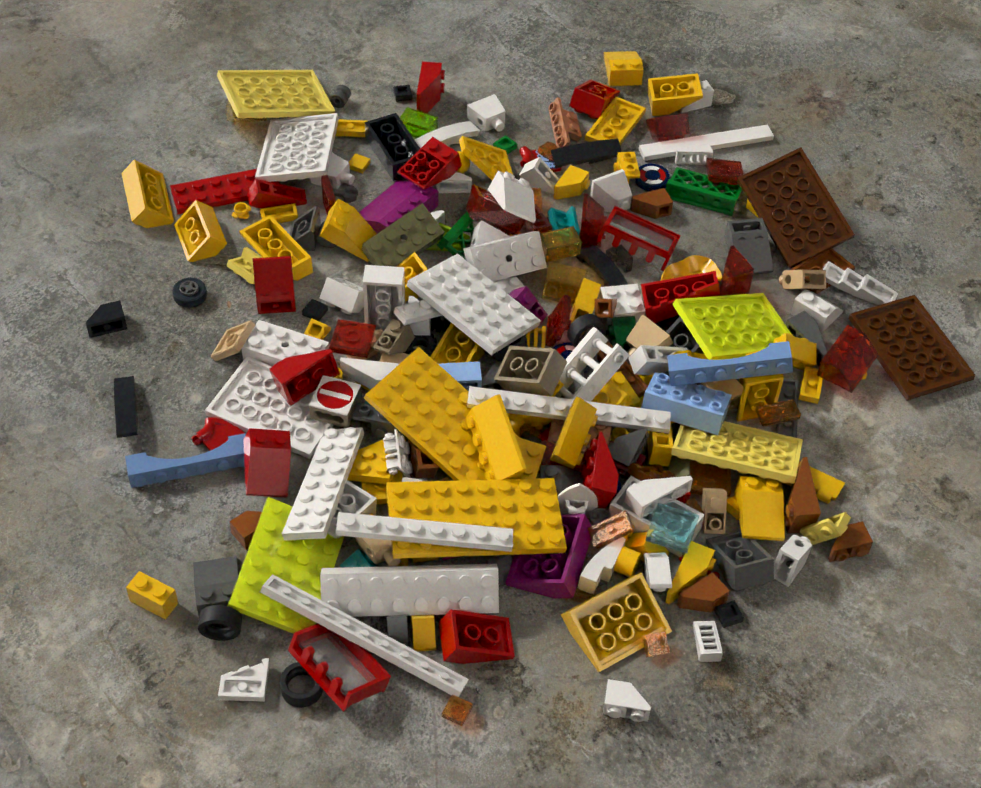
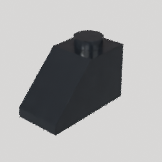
[86,300,127,338]

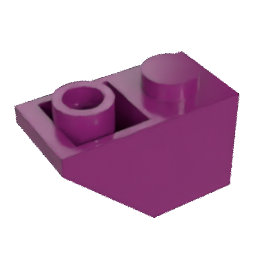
[509,286,548,325]

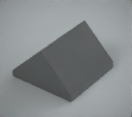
[290,205,321,251]

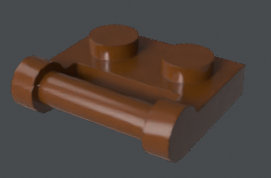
[628,463,675,481]

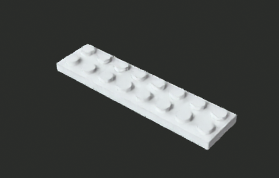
[282,427,364,540]

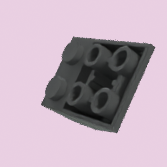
[724,218,774,276]

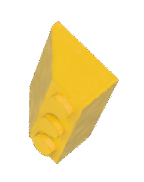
[174,200,227,262]
[736,374,784,422]
[550,396,598,469]

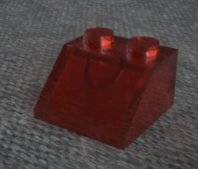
[646,113,690,142]
[579,193,607,246]
[720,245,754,296]

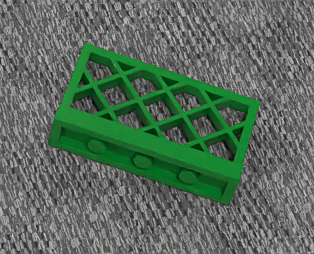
[666,167,742,216]
[437,194,512,260]

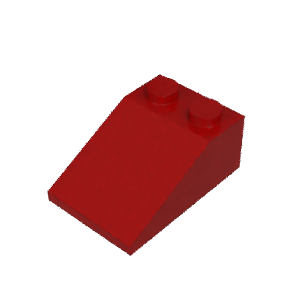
[417,61,445,121]
[569,79,620,119]
[269,349,340,406]
[243,428,291,498]
[439,609,515,664]

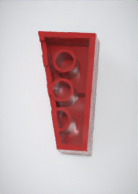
[641,271,720,323]

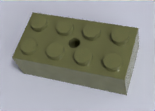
[362,203,444,267]

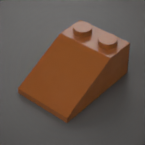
[784,457,821,534]

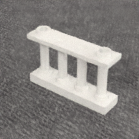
[554,327,630,402]

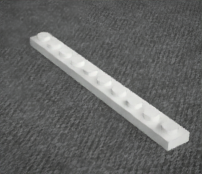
[467,386,671,433]
[260,574,469,698]

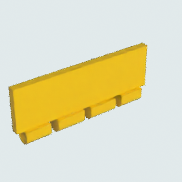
[787,461,845,504]

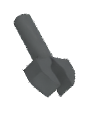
[324,185,358,203]

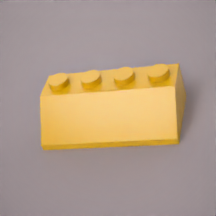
[122,159,174,229]
[239,215,313,281]
[466,394,527,480]

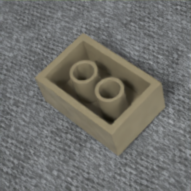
[494,346,567,396]

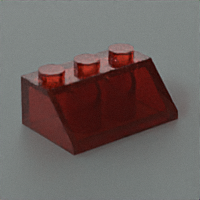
[466,184,526,236]
[817,325,878,393]

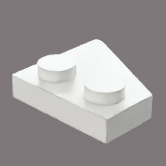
[218,658,270,702]

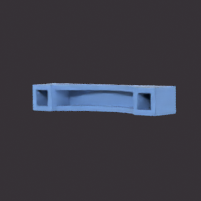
[667,341,793,386]
[125,433,246,488]

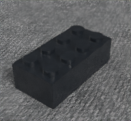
[365,113,420,181]

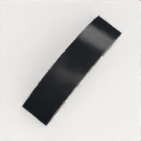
[571,243,628,287]

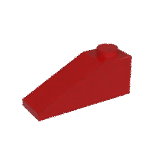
[247,179,307,209]

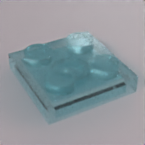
[646,503,699,553]

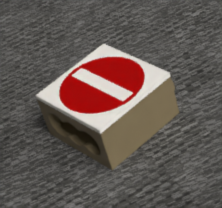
[309,375,362,428]

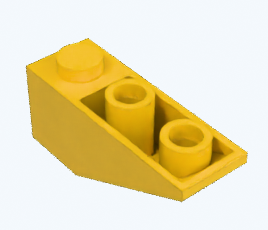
[565,278,601,335]

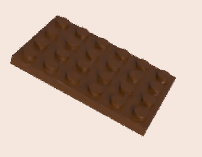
[737,147,855,269]
[848,295,975,401]

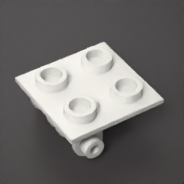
[383,429,413,478]

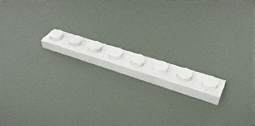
[394,276,524,325]
[336,512,513,552]

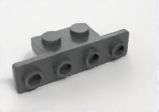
[352,403,409,442]

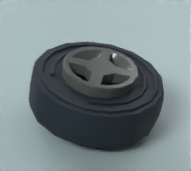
[172,277,207,308]

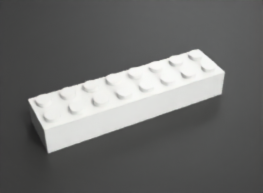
[320,564,499,617]

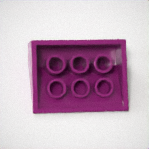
[359,180,438,234]
[505,514,594,598]

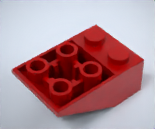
[397,137,462,190]
[252,256,296,314]
[581,432,619,509]

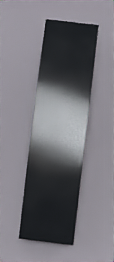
[551,139,622,168]
[114,376,138,438]

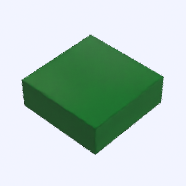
[493,135,518,155]

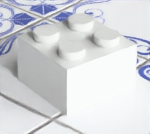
[599,284,645,330]

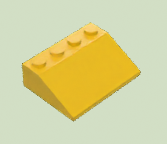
[561,572,672,672]

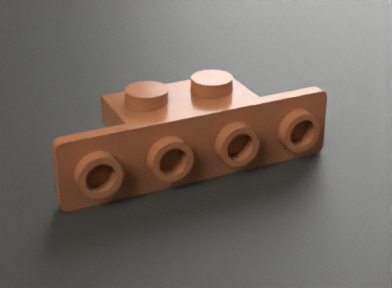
[548,97,582,148]

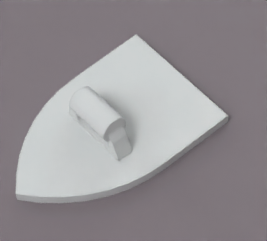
[558,483,598,518]

